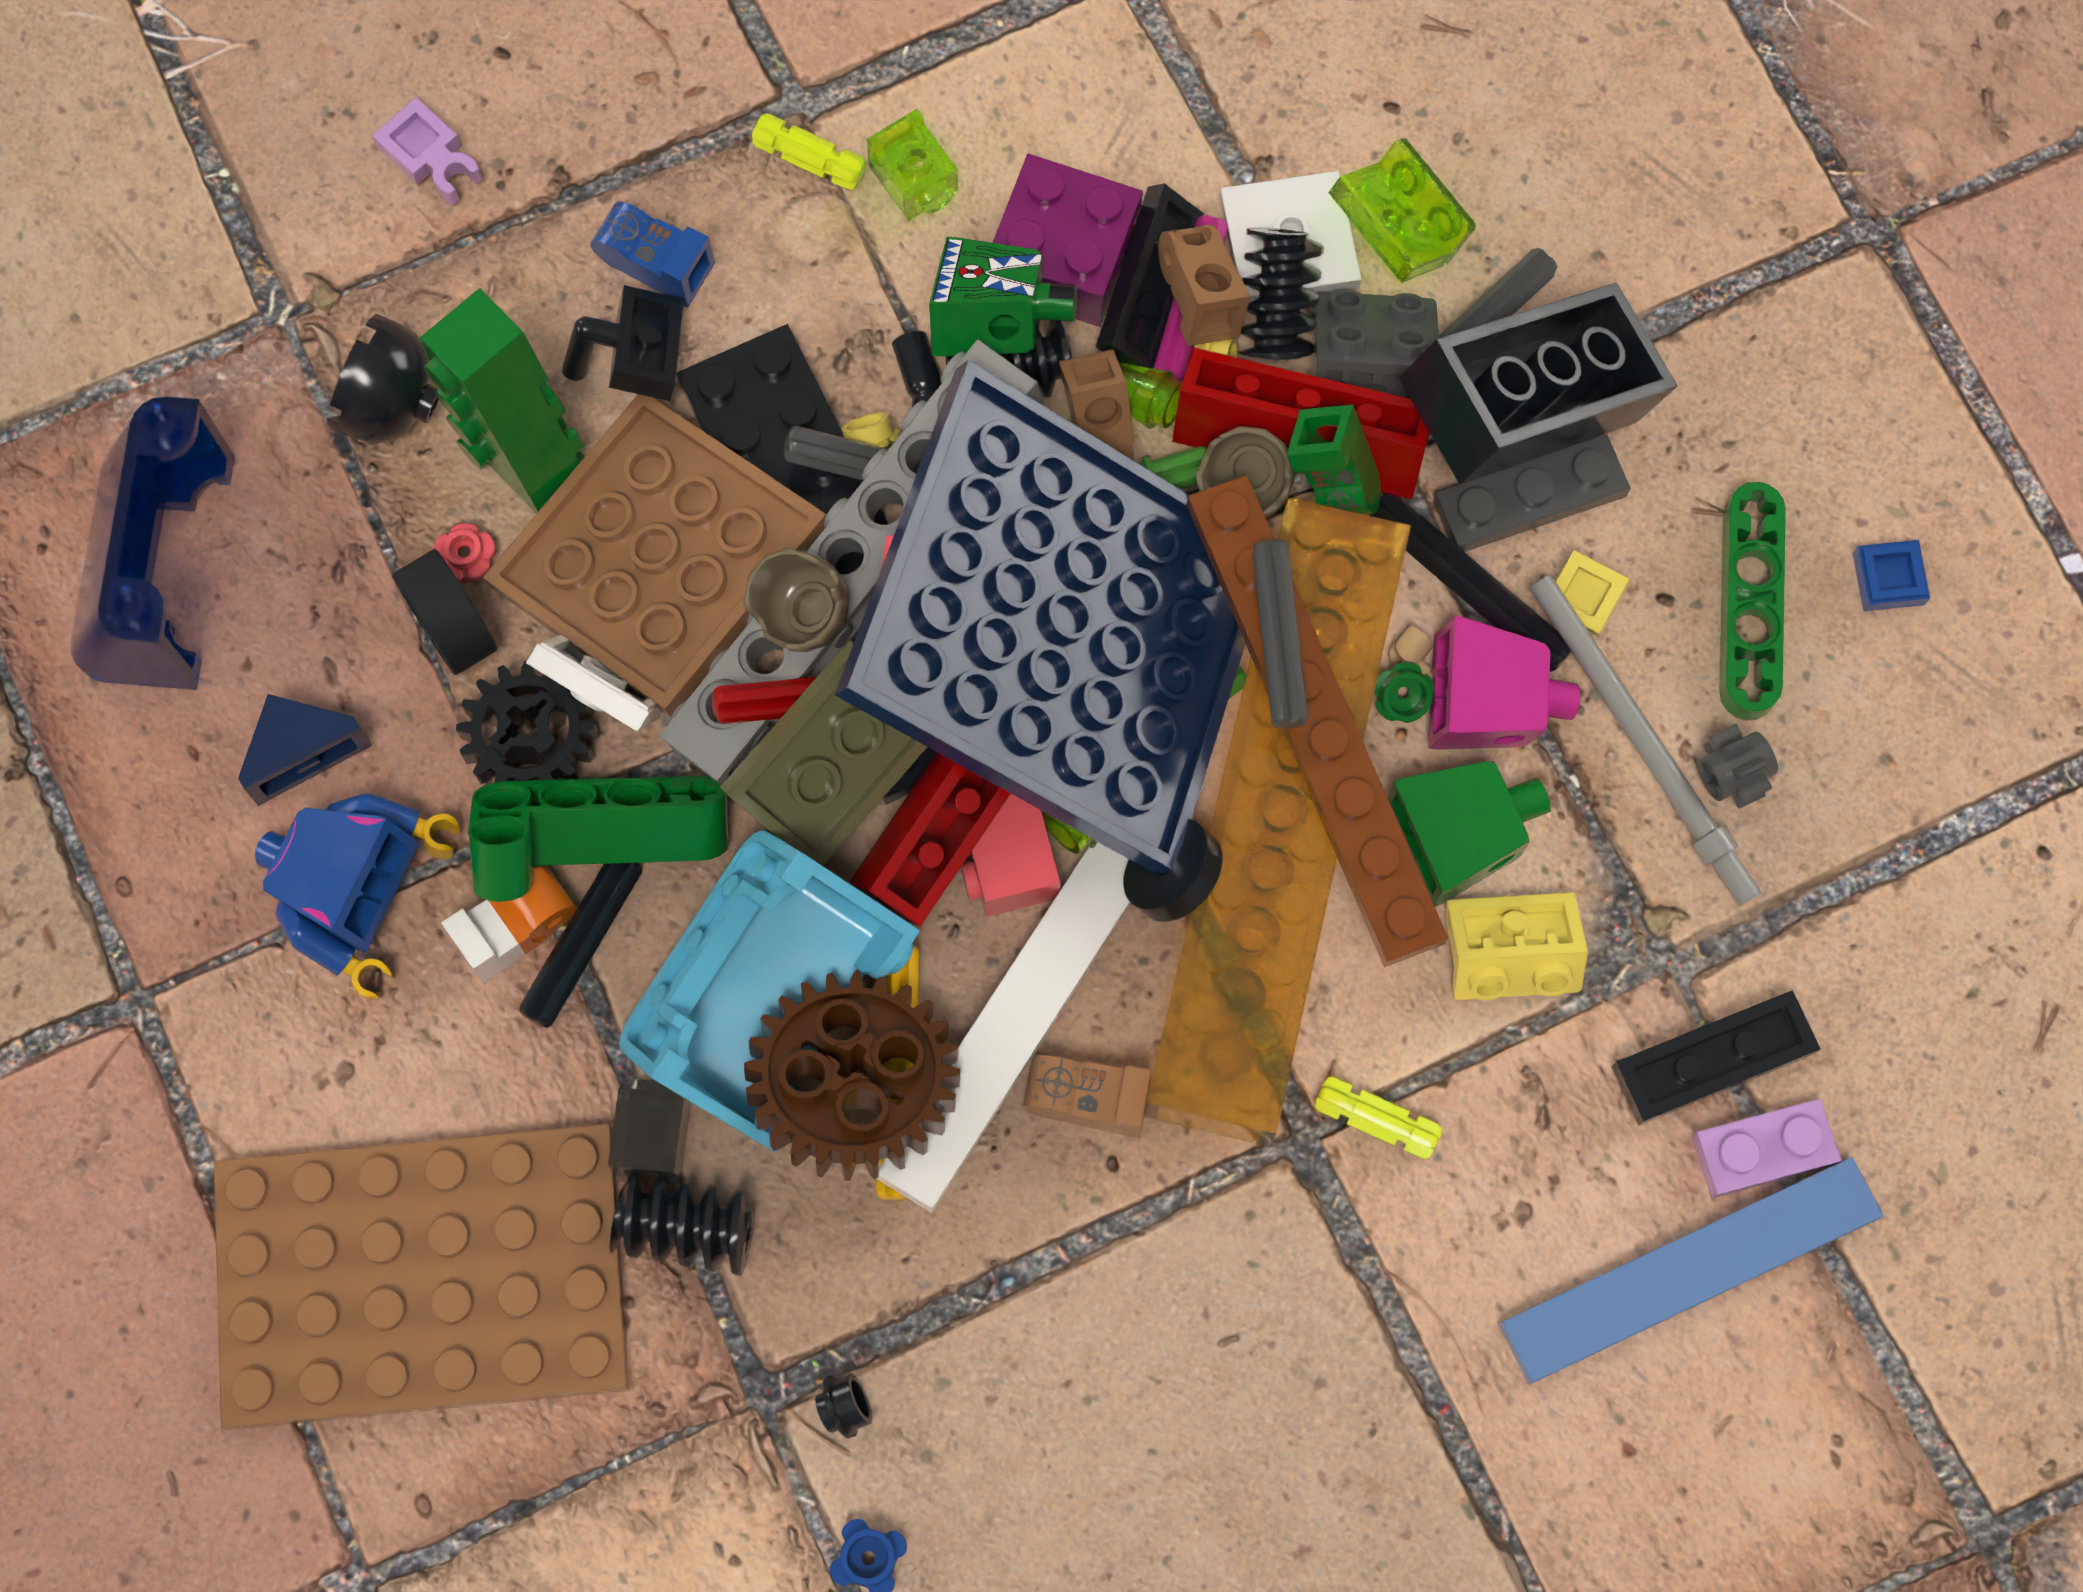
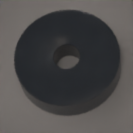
[1123,819,1223,922]

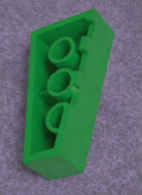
[420,288,585,514]

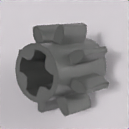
[1697,724,1778,809]

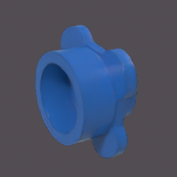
[830,1519,907,1592]

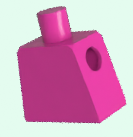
[1428,616,1580,750]

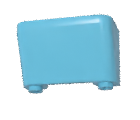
[619,830,920,1153]

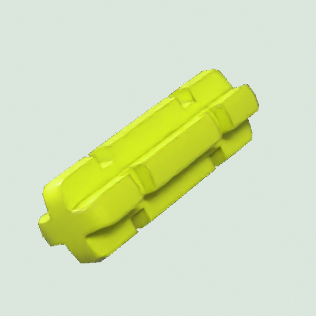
[752,114,866,190]
[1314,1076,1442,1159]

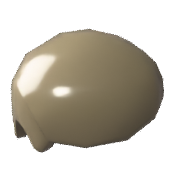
[1196,426,1295,518]
[744,548,849,652]

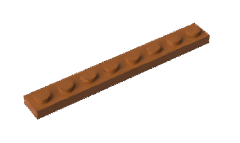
[1186,475,1448,968]

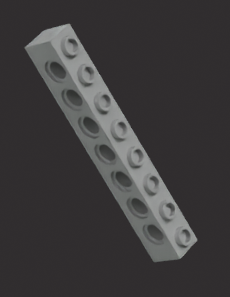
[658,339,1044,785]

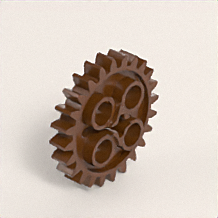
[744,971,960,1181]

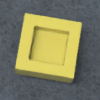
[1556,550,1630,637]

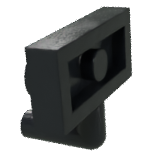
[562,285,684,401]

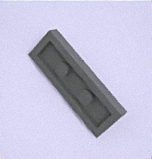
[1433,434,1631,552]

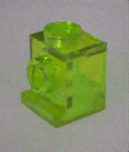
[866,109,958,221]

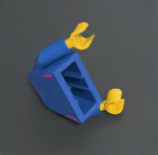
[255,793,460,1000]

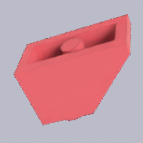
[961,794,1061,917]

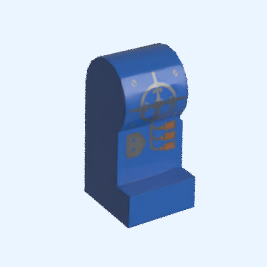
[590,202,715,307]

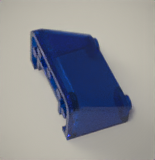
[70,396,235,690]

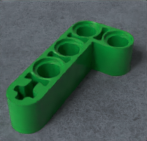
[468,776,729,902]

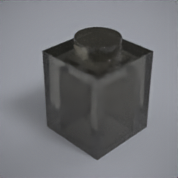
[608,1079,691,1183]

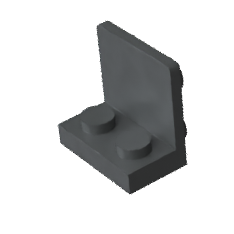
[1313,289,1439,399]

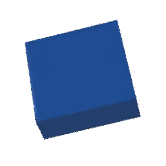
[1852,540,1930,612]

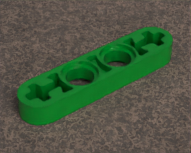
[1719,482,1786,721]

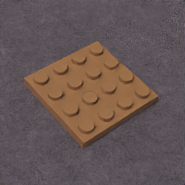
[483,394,826,717]

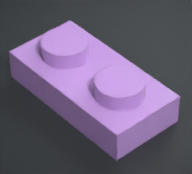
[1691,1098,1842,1199]

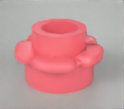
[434,523,496,583]

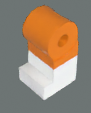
[441,865,577,983]

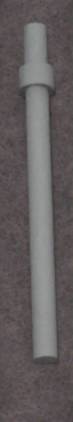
[1530,574,1761,906]

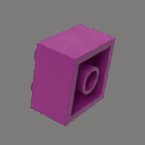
[992,153,1143,327]

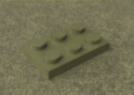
[720,640,927,866]

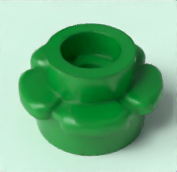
[1373,662,1434,723]

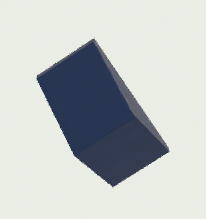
[238,694,372,806]

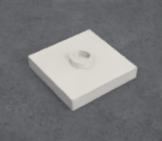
[1219,171,1361,300]
[526,635,662,732]

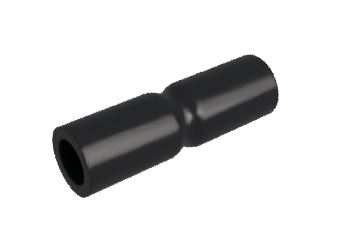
[892,331,942,407]

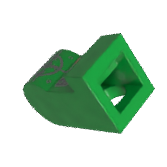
[1287,405,1381,518]

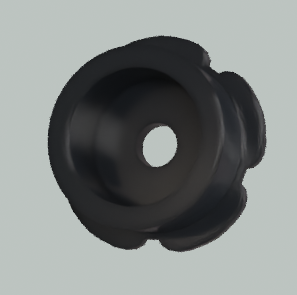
[815,1373,873,1439]

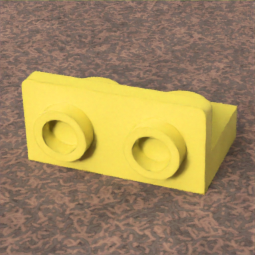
[1445,892,1588,1001]

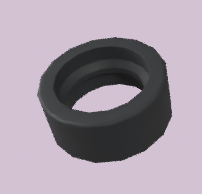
[392,549,498,675]

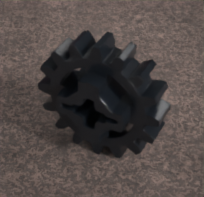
[456,661,598,784]

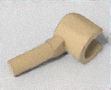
[1388,626,1433,679]

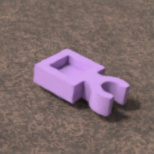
[372,97,482,205]

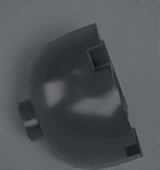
[327,313,439,443]

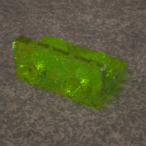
[1328,138,1476,283]

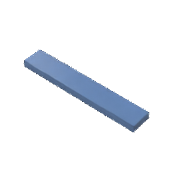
[1498,1157,1884,1385]

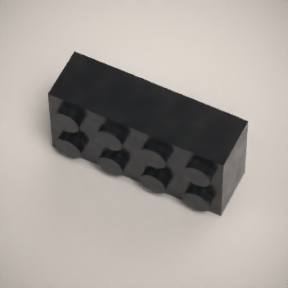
[1399,282,1678,485]

